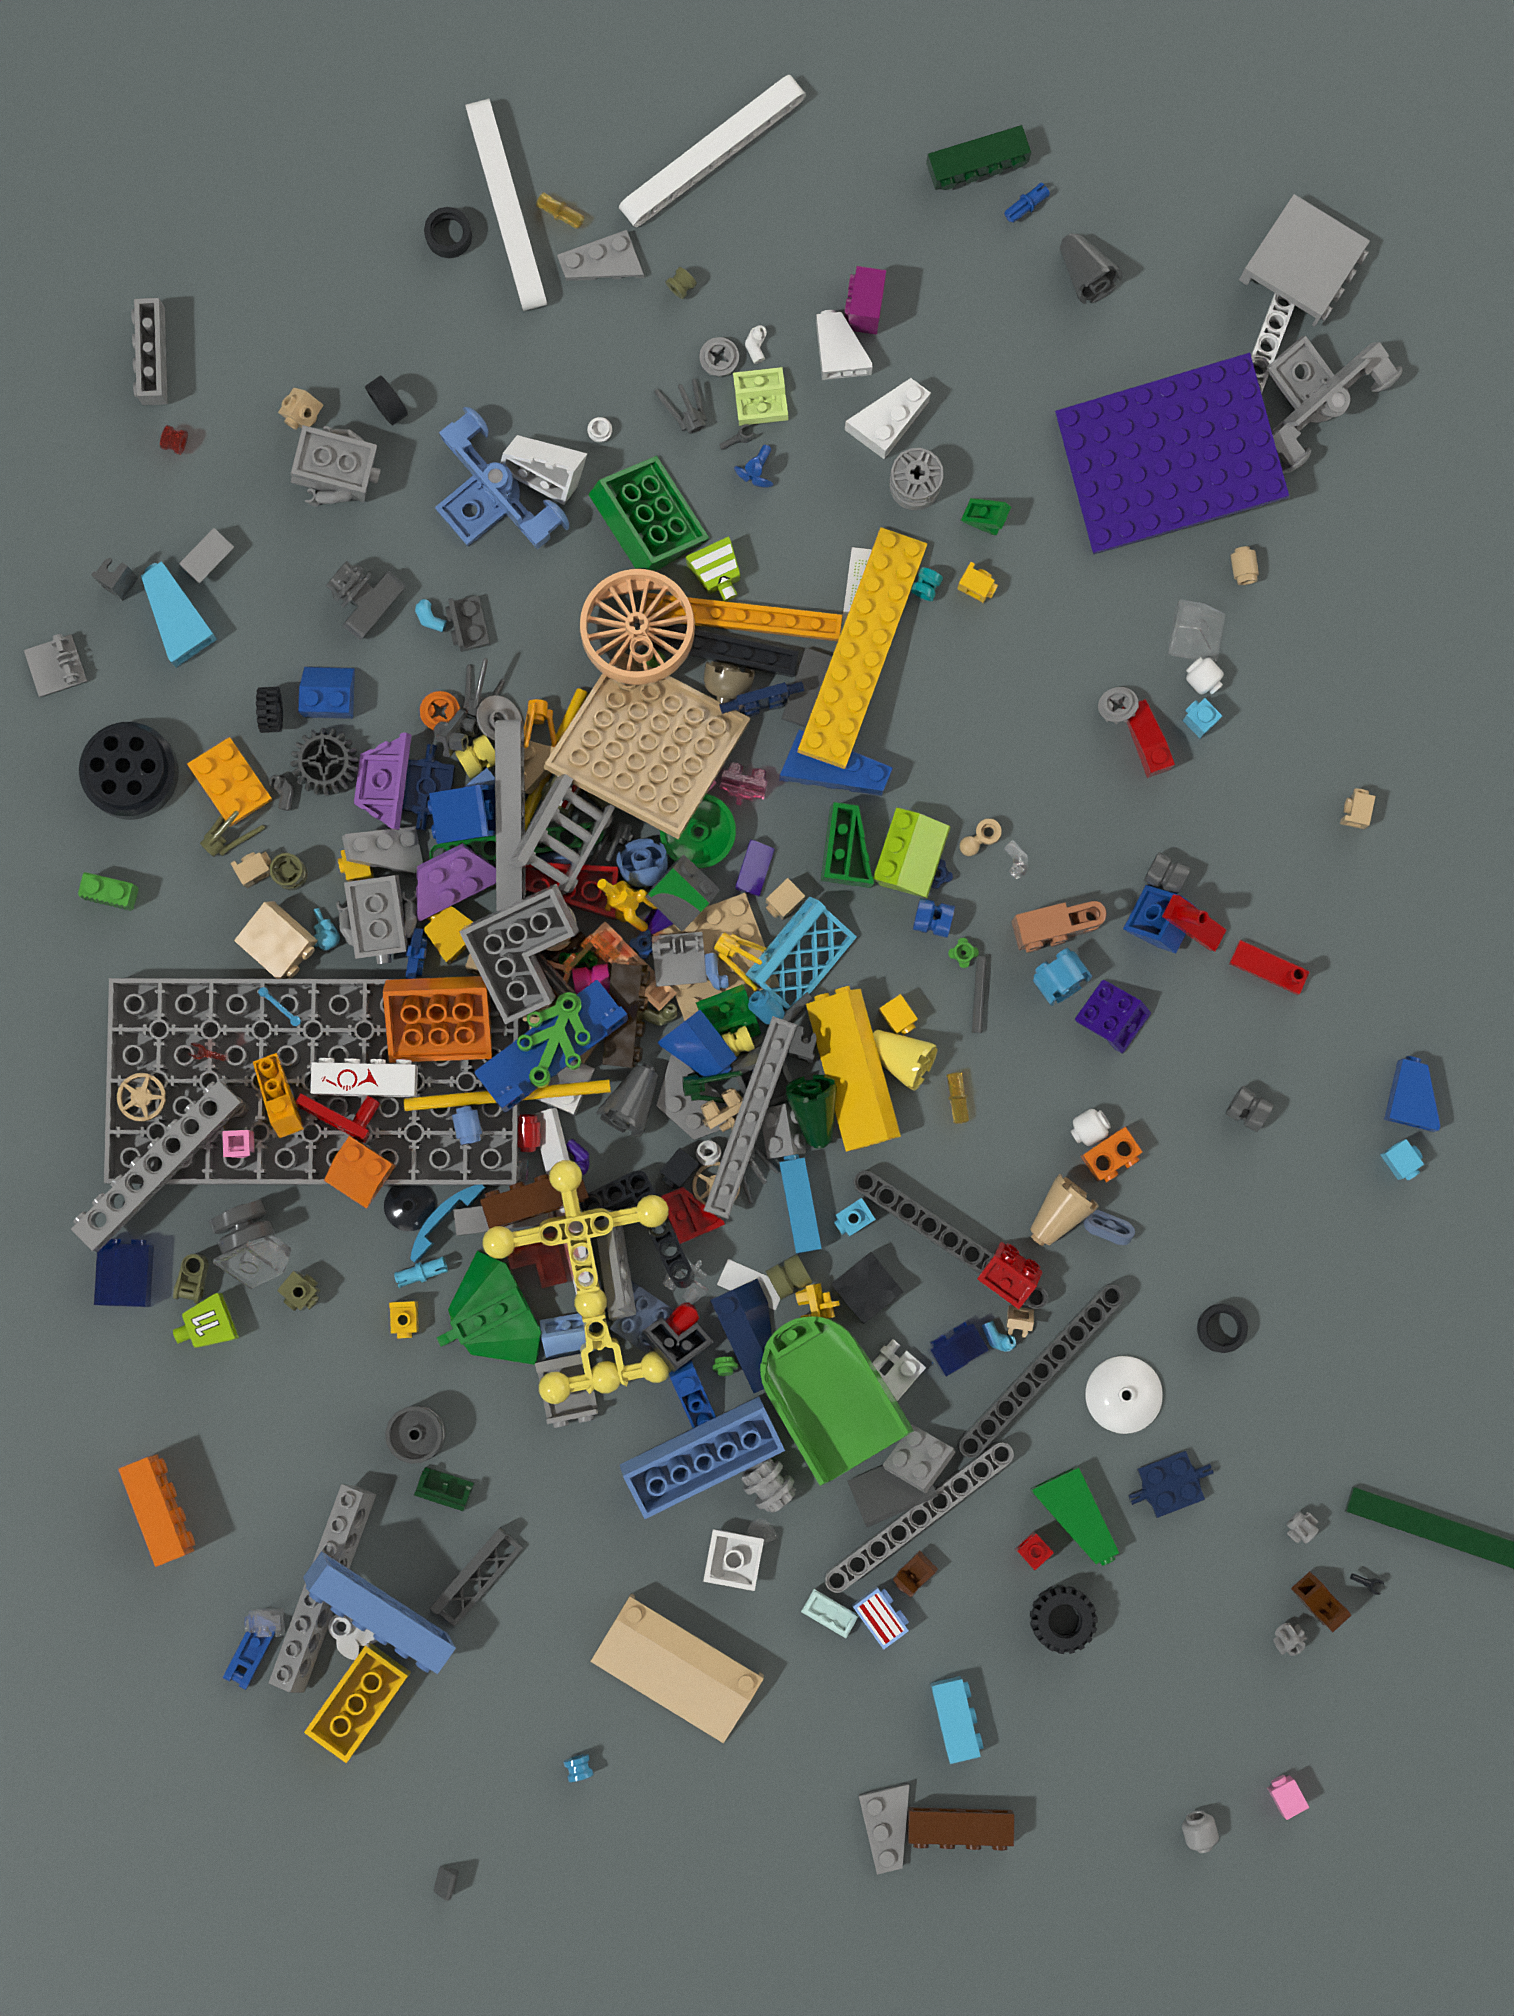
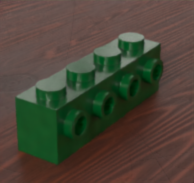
[926,125,1031,190]

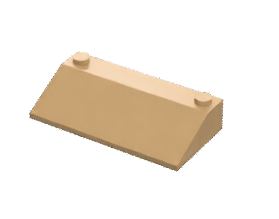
[590,1594,764,1743]

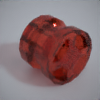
[160,425,188,455]

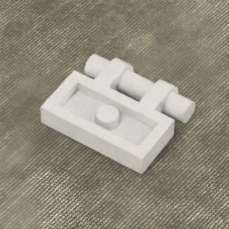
[872,1339,926,1401]

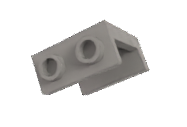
[535,1354,599,1428]

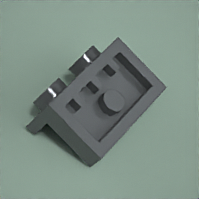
[445,595,490,652]

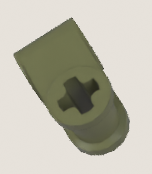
[173,1253,209,1304]

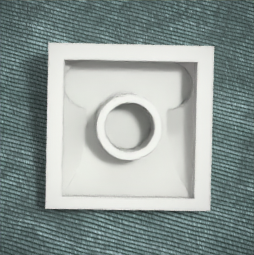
[703,1529,764,1591]

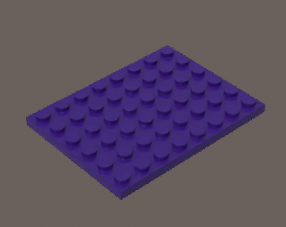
[1055,352,1289,555]

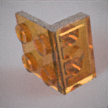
[563,933,621,975]

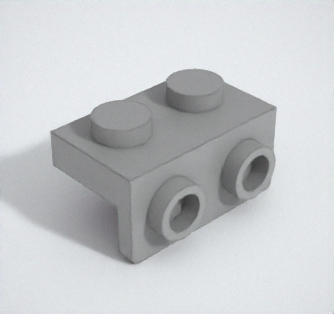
[762,1104,806,1159]

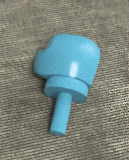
[313,908,340,951]

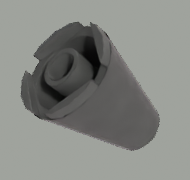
[1060,233,1122,304]
[596,1064,658,1137]

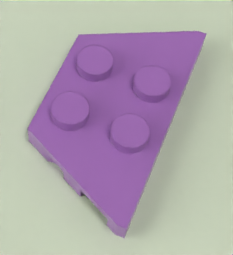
[354,733,412,830]
[416,843,496,922]

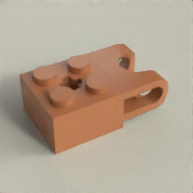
[1011,901,1106,953]

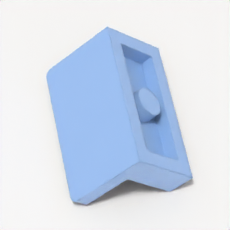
[540,1313,597,1359]

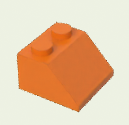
[324,1136,396,1209]

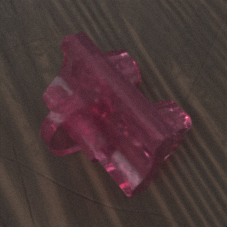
[720,762,768,806]

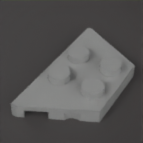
[656,1054,738,1140]

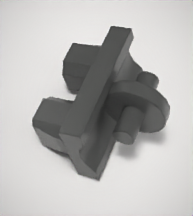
[434,710,479,757]

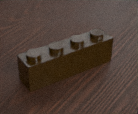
[602,962,650,1068]

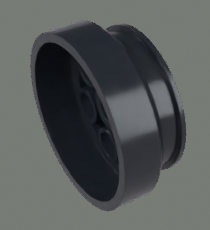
[79,722,179,820]

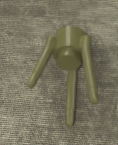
[200,811,265,857]

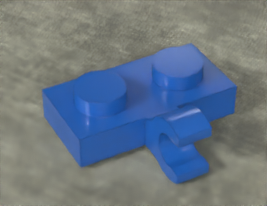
[405,928,428,979]

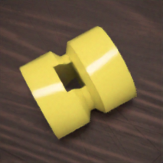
[455,734,495,780]

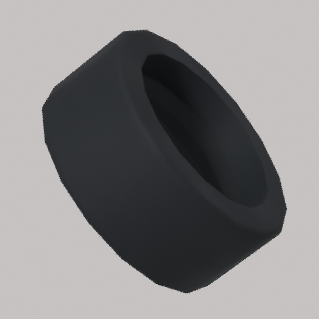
[424,207,473,259]
[365,375,408,426]
[1197,1304,1248,1353]

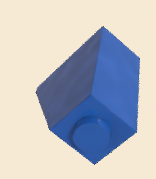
[658,1010,737,1077]
[1384,1056,1440,1132]

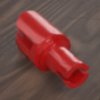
[666,1302,699,1336]

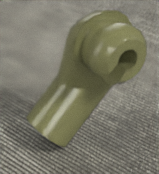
[642,1003,677,1026]

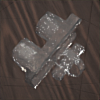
[662,1260,709,1305]

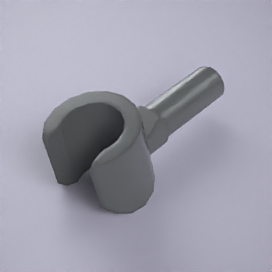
[719,424,754,450]

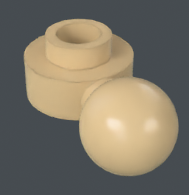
[959,819,1002,856]

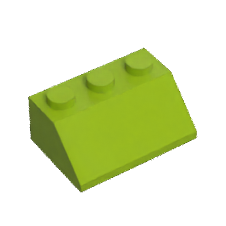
[873,807,950,898]

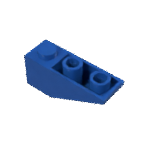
[669,1360,716,1428]

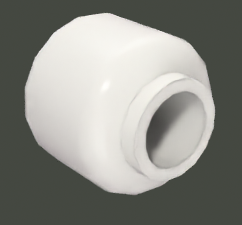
[1186,657,1224,695]
[1071,1109,1111,1147]

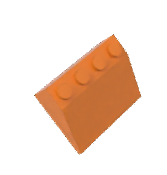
[383,976,492,1063]

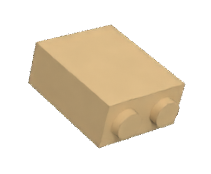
[234,901,318,979]

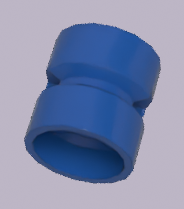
[913,898,955,938]

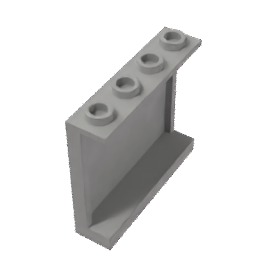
[1239,194,1370,327]

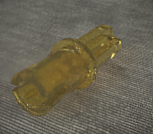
[536,192,585,229]
[946,1072,969,1124]

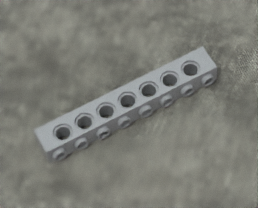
[71,1081,244,1252]
[269,1484,377,1693]

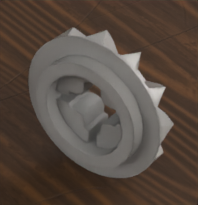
[699,337,739,377]
[1098,687,1139,724]

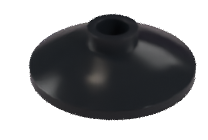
[384,1185,435,1231]

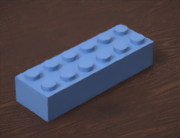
[620,1397,785,1519]
[303,1551,456,1674]

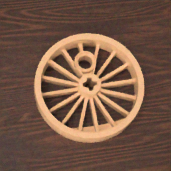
[580,569,695,685]

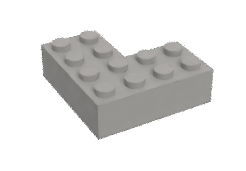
[459,884,579,1024]

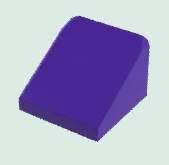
[644,908,673,934]

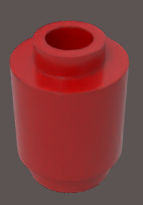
[518,1114,541,1152]

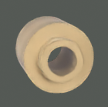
[1230,546,1259,585]

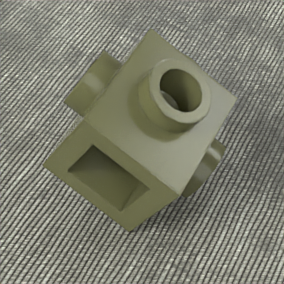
[277,1271,321,1311]

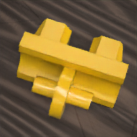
[795,1283,840,1319]

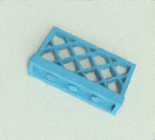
[745,897,857,1010]

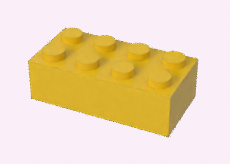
[304,1642,411,1763]

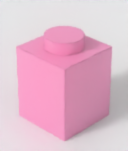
[1267,1775,1309,1820]

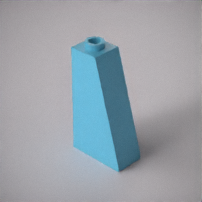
[141,561,217,668]

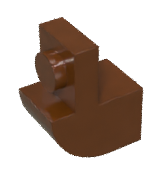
[1291,1571,1351,1633]

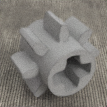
[1286,1511,1319,1544]
[1273,1623,1307,1656]

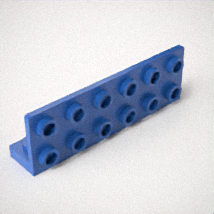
[475,980,628,1113]

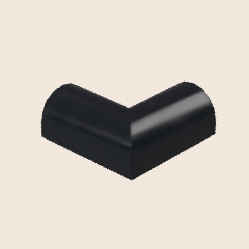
[641,1317,713,1373]

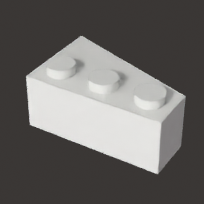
[845,378,931,459]
[501,435,587,505]

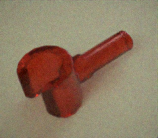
[188,1042,226,1061]

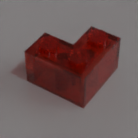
[508,1232,569,1288]

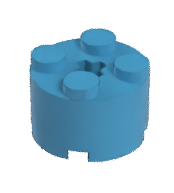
[1033,948,1092,1006]

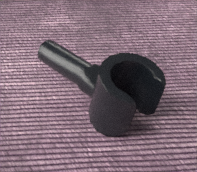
[1350,1573,1385,1595]

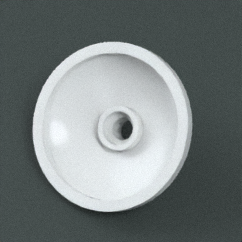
[1085,1356,1163,1434]

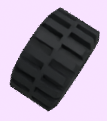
[1030,1585,1098,1654]

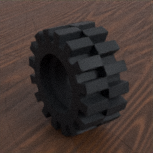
[256,686,283,733]

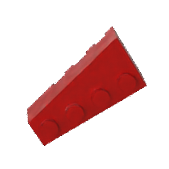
[525,863,619,920]

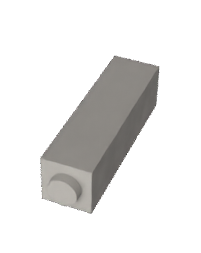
[453,1206,554,1236]

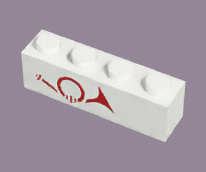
[310,1058,418,1097]

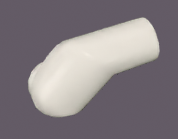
[745,325,767,364]

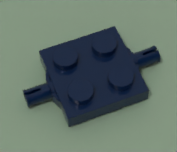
[719,681,805,717]
[402,744,455,831]
[1128,1451,1214,1518]

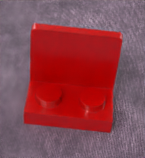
[977,1242,1042,1309]

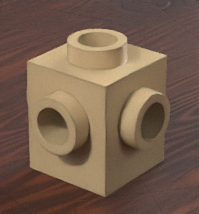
[278,388,323,430]

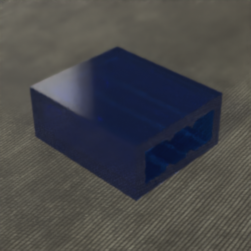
[94,1238,154,1307]

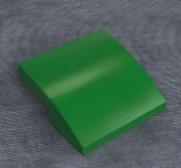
[695,984,761,1040]

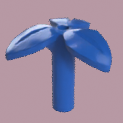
[734,445,773,488]

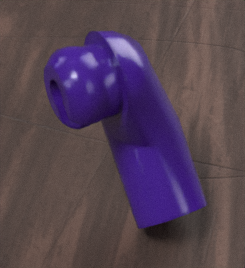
[566,1139,589,1175]

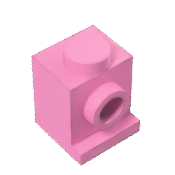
[223,1130,255,1158]

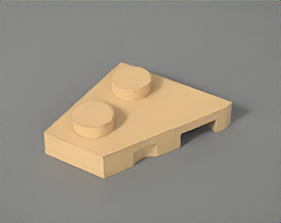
[524,741,555,794]

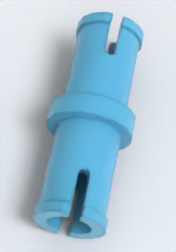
[394,1256,448,1288]

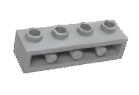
[131,298,168,405]

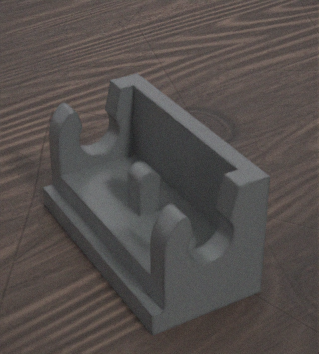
[91,558,138,601]
[788,1025,816,1064]

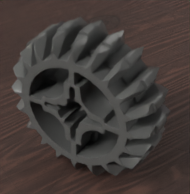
[290,728,359,796]

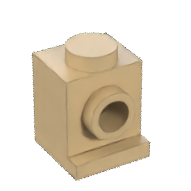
[1340,789,1376,829]
[230,851,272,888]

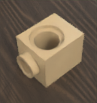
[766,878,805,920]

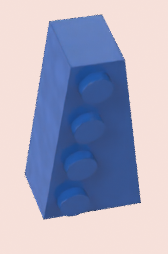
[779,729,893,796]

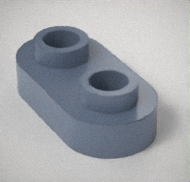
[1083,1210,1135,1245]

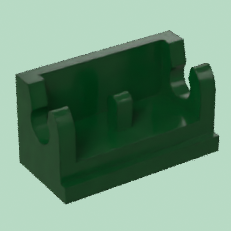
[414,1467,474,1511]

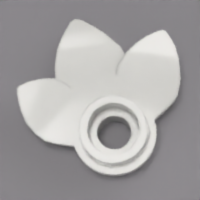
[328,1615,377,1660]

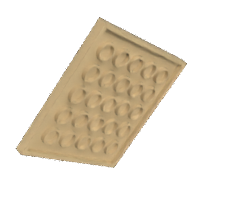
[544,650,750,839]

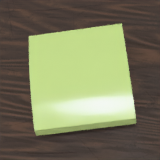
[733,367,788,426]

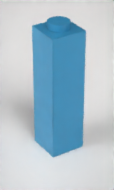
[779,1154,822,1254]

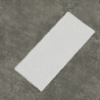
[717,1259,780,1310]

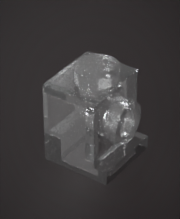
[244,1608,285,1637]

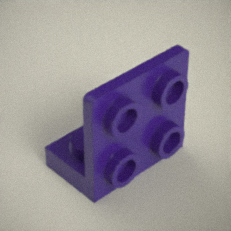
[1075,980,1151,1054]

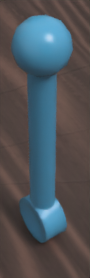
[258,987,301,1026]

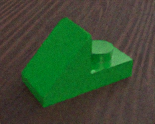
[961,498,1011,535]

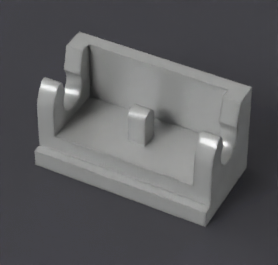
[179,528,234,584]

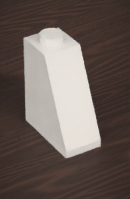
[816,310,872,380]

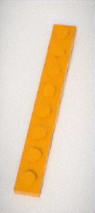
[642,593,842,641]

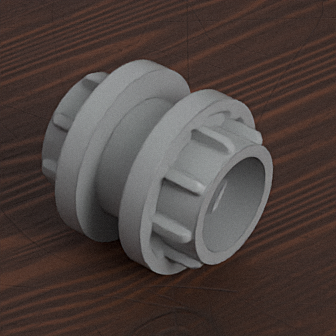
[742,1458,796,1513]

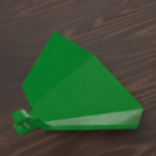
[437,1250,542,1365]

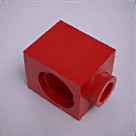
[1015,1531,1054,1570]

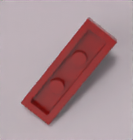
[1162,894,1227,952]
[1229,940,1310,995]
[295,1093,380,1144]

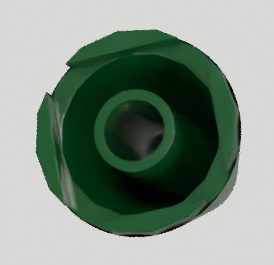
[786,1074,837,1149]

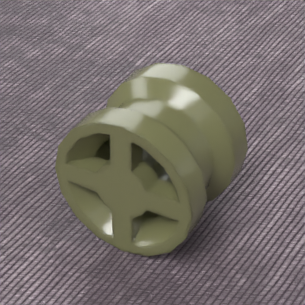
[665,267,697,299]

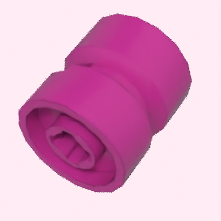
[572,963,610,994]

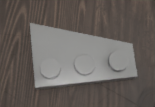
[557,230,644,281]
[342,826,423,876]
[858,1783,909,1875]

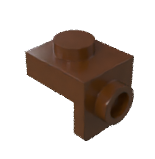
[893,1550,938,1597]

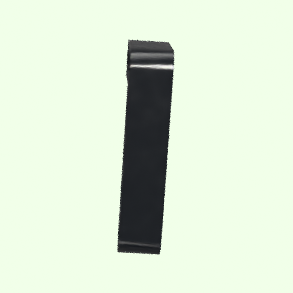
[580,1170,695,1288]

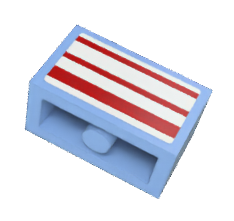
[852,1586,909,1650]

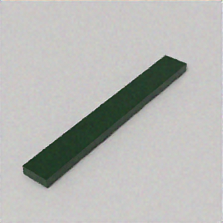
[1345,1487,1514,1569]

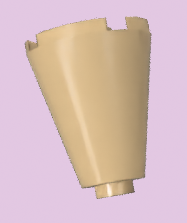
[1030,1174,1099,1246]

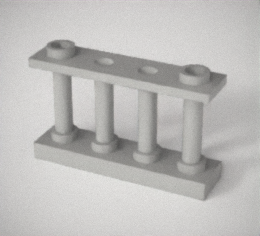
[509,774,615,895]

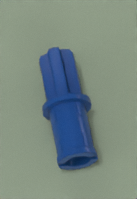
[1004,183,1050,223]

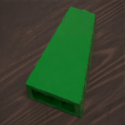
[1030,1466,1119,1566]

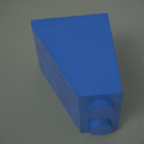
[428,784,496,844]

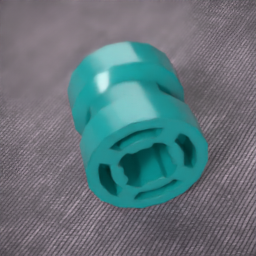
[911,567,943,602]

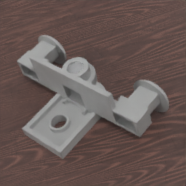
[1265,336,1403,473]

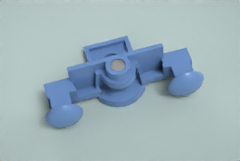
[435,407,569,550]

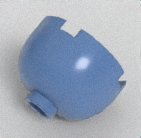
[616,838,668,888]

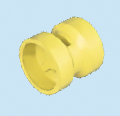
[722,1026,755,1057]

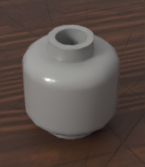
[1182,1811,1219,1853]

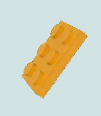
[187,737,272,827]

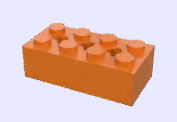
[118,1455,195,1567]

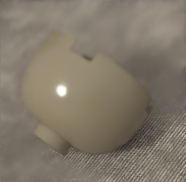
[704,661,755,703]

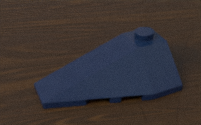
[710,1279,772,1393]

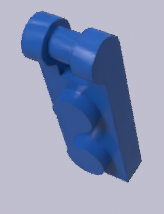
[223,1612,280,1690]

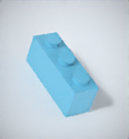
[930,1676,984,1764]

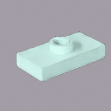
[801,1589,859,1638]

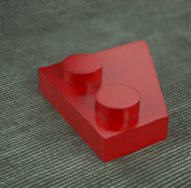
[660,1187,725,1244]

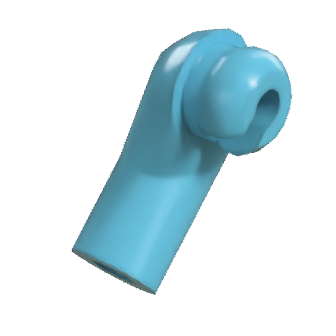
[415,599,447,632]
[982,1321,1017,1352]

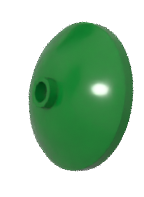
[660,794,736,869]

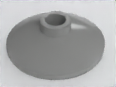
[476,695,522,742]

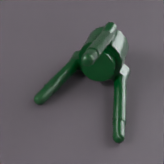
[682,1064,742,1103]

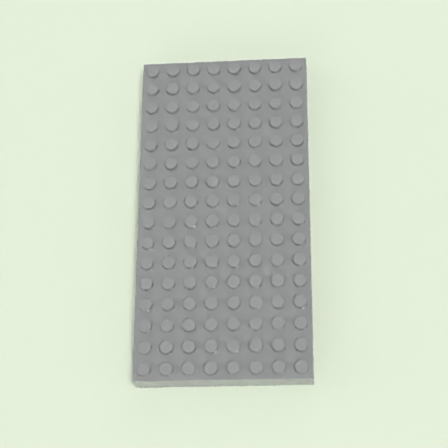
[104,978,521,1186]

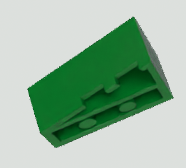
[820,802,874,888]

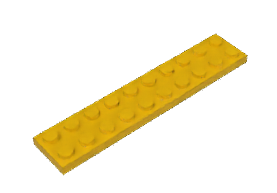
[797,527,927,769]

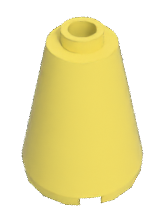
[873,1029,938,1091]

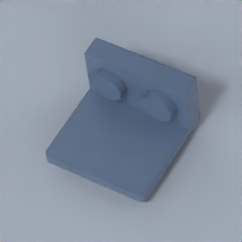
[605,1280,674,1352]

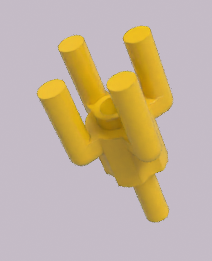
[597,879,657,932]

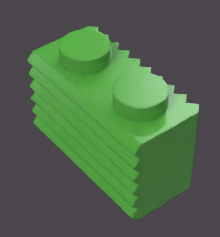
[78,872,139,911]

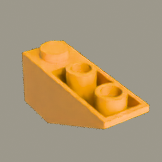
[253,1053,304,1138]

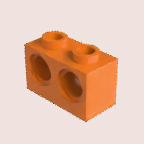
[1080,1127,1142,1182]

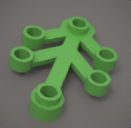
[517,992,591,1088]

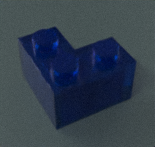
[927,1322,988,1377]

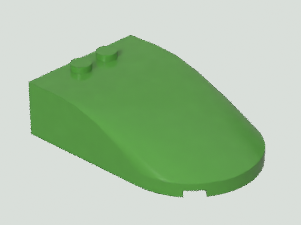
[760,1316,914,1486]

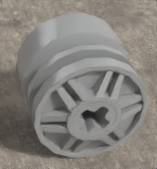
[889,448,944,510]

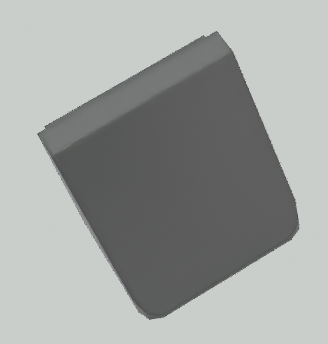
[434,1866,459,1901]

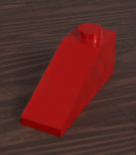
[1121,699,1175,778]

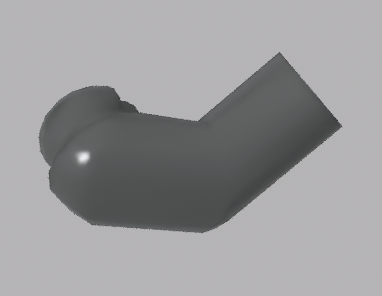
[269,774,294,811]

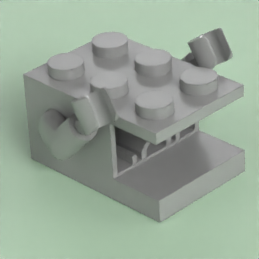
[291,425,381,507]
[336,875,418,964]

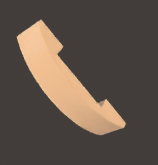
[587,922,677,1011]

